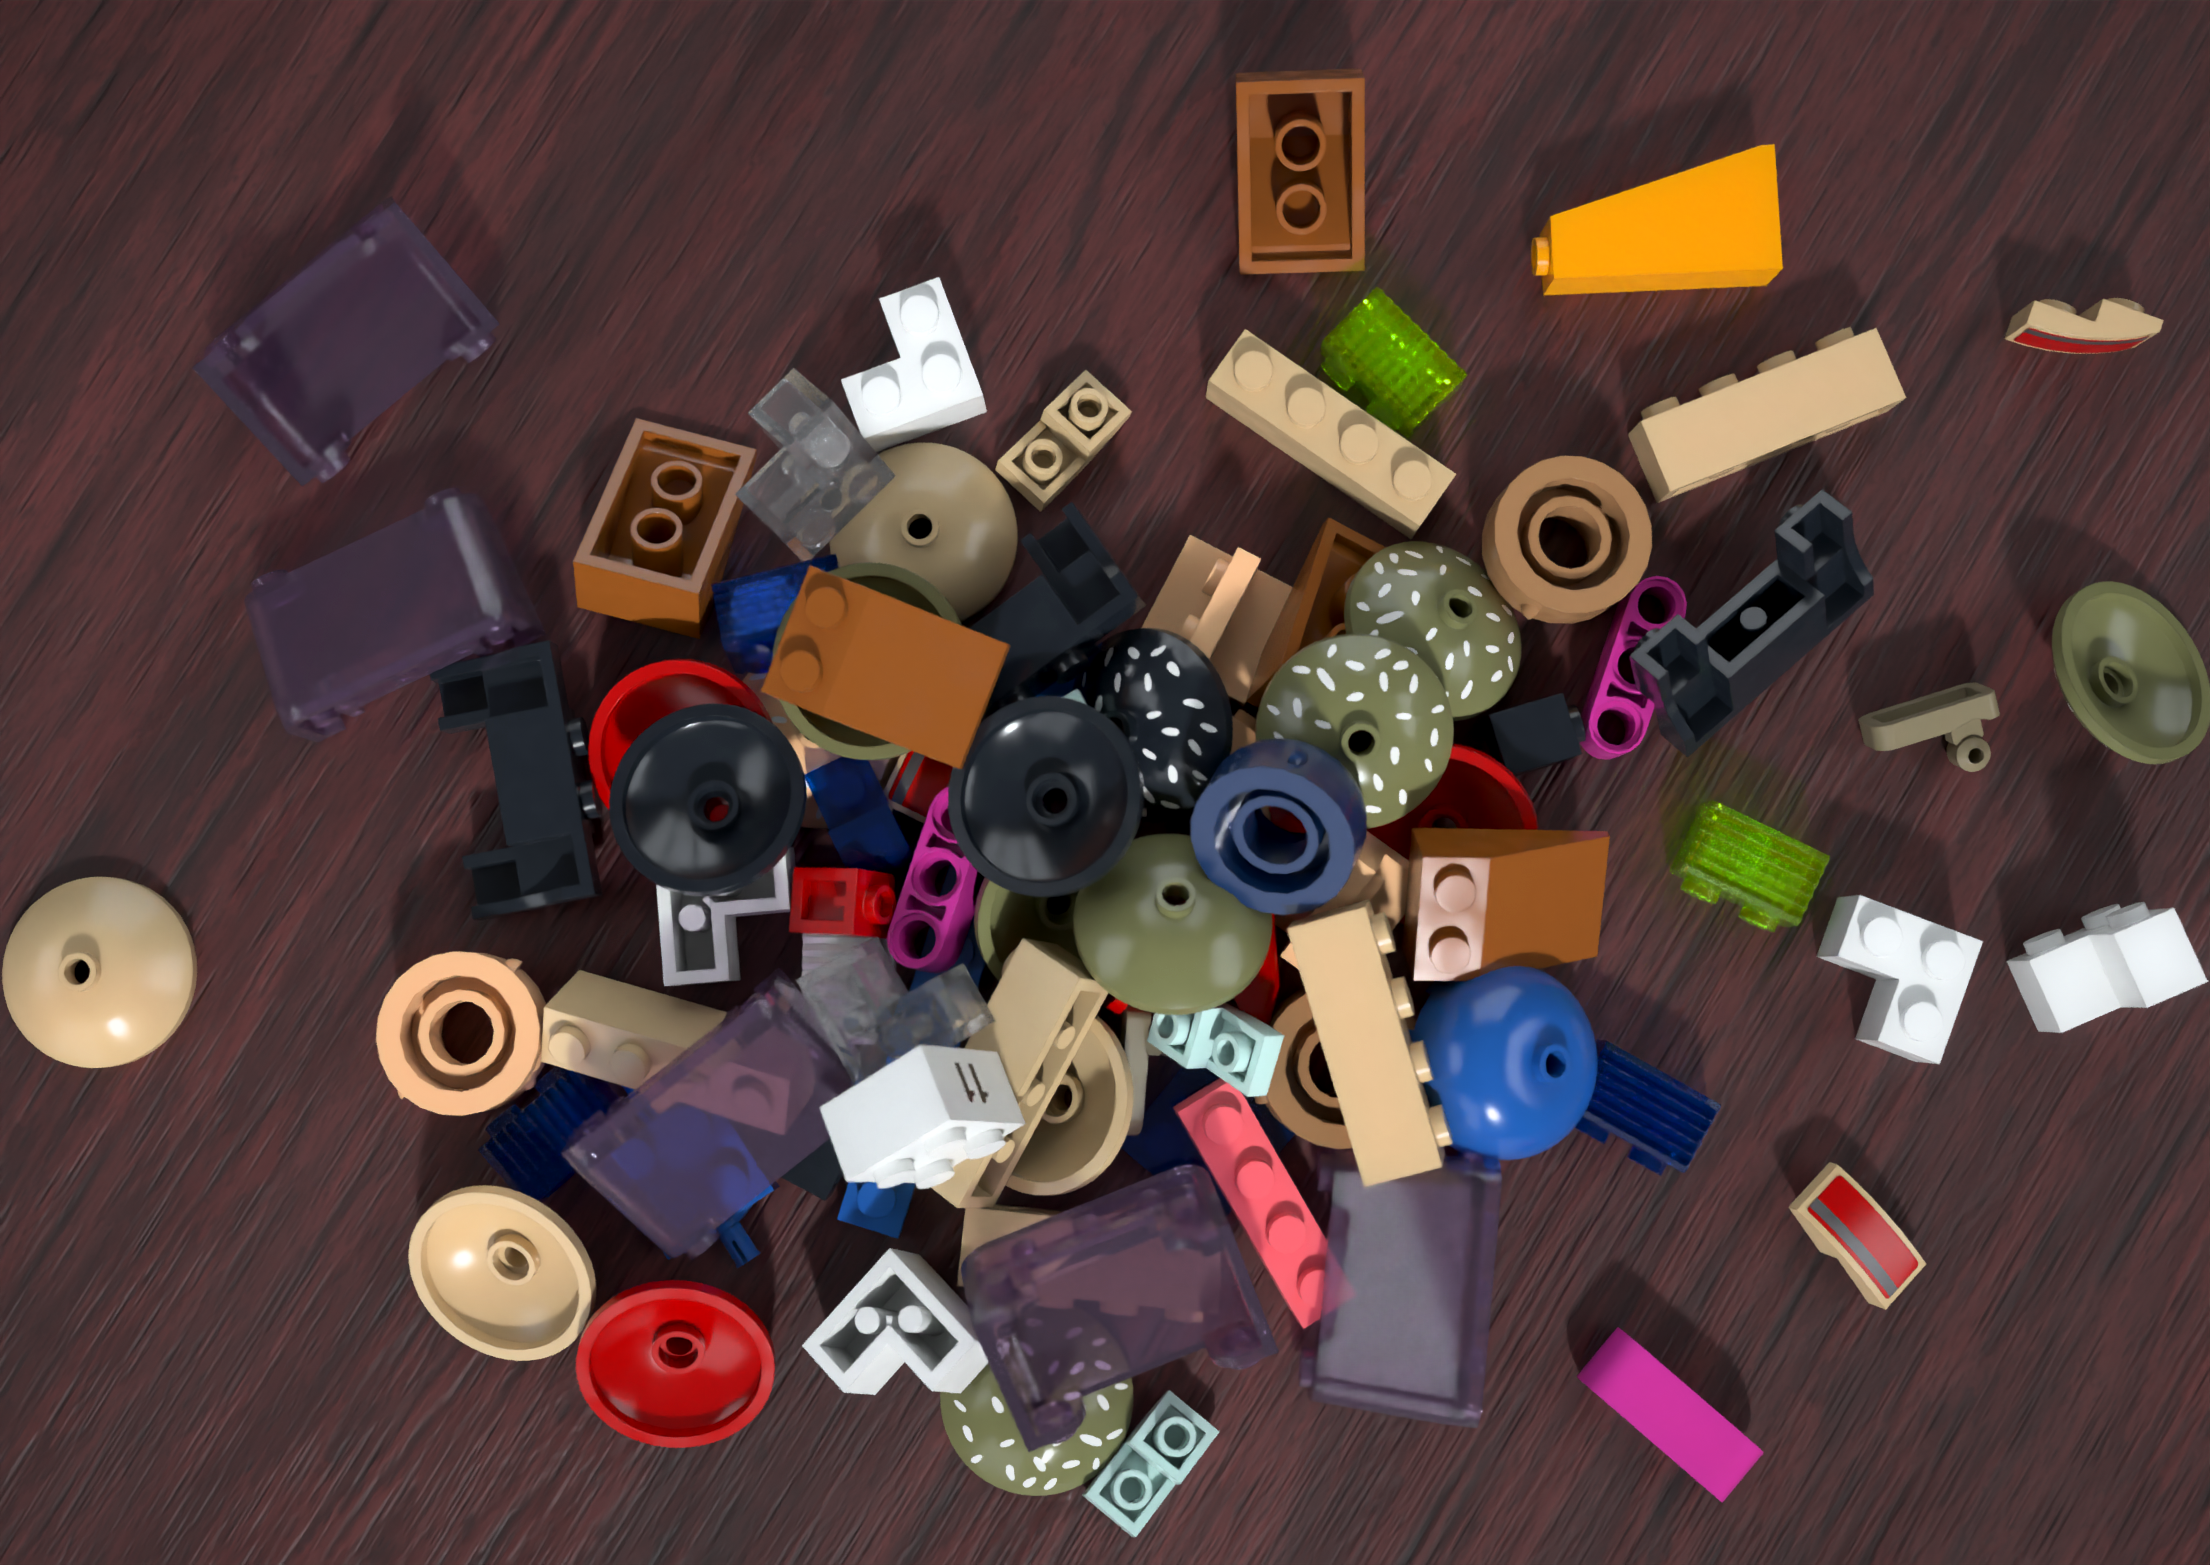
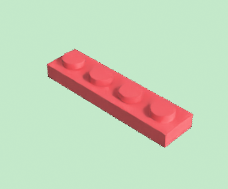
[1173,1078,1358,1329]

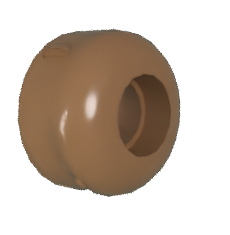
[1482,456,1652,624]
[1255,988,1416,1149]

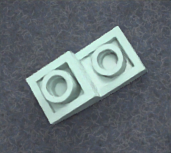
[1147,1003,1284,1097]
[1082,1390,1219,1537]

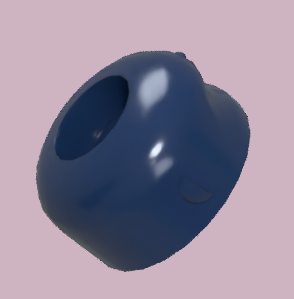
[1191,738,1367,915]

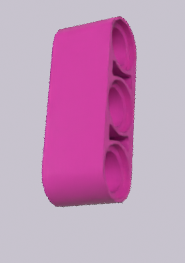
[1580,576,1687,760]
[887,787,985,973]
[1576,1327,1764,1503]

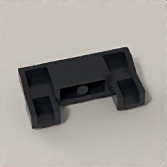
[1630,490,1874,758]
[969,502,1146,724]
[429,640,603,920]

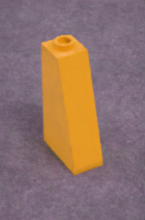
[1531,144,1783,295]

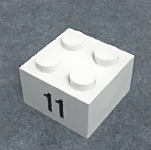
[819,1045,1026,1189]

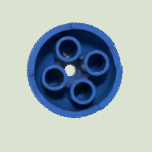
[1409,966,1598,1160]

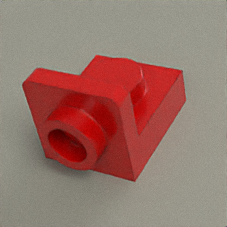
[789,867,896,939]

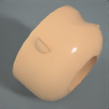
[376,951,546,1116]

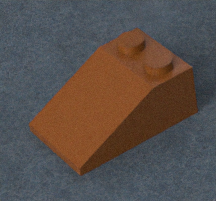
[1236,68,1365,275]
[573,418,757,639]
[1246,518,1386,751]
[760,565,1010,769]
[1403,828,1610,981]

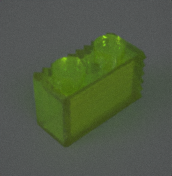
[1319,287,1467,439]
[1669,800,1830,932]

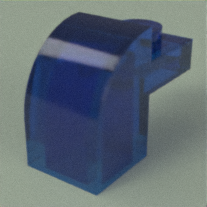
[805,756,915,882]

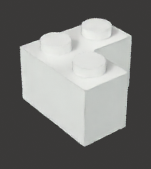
[841,277,987,455]
[656,847,796,986]
[1817,895,1983,1064]
[2007,902,2208,1033]
[802,1248,1004,1395]

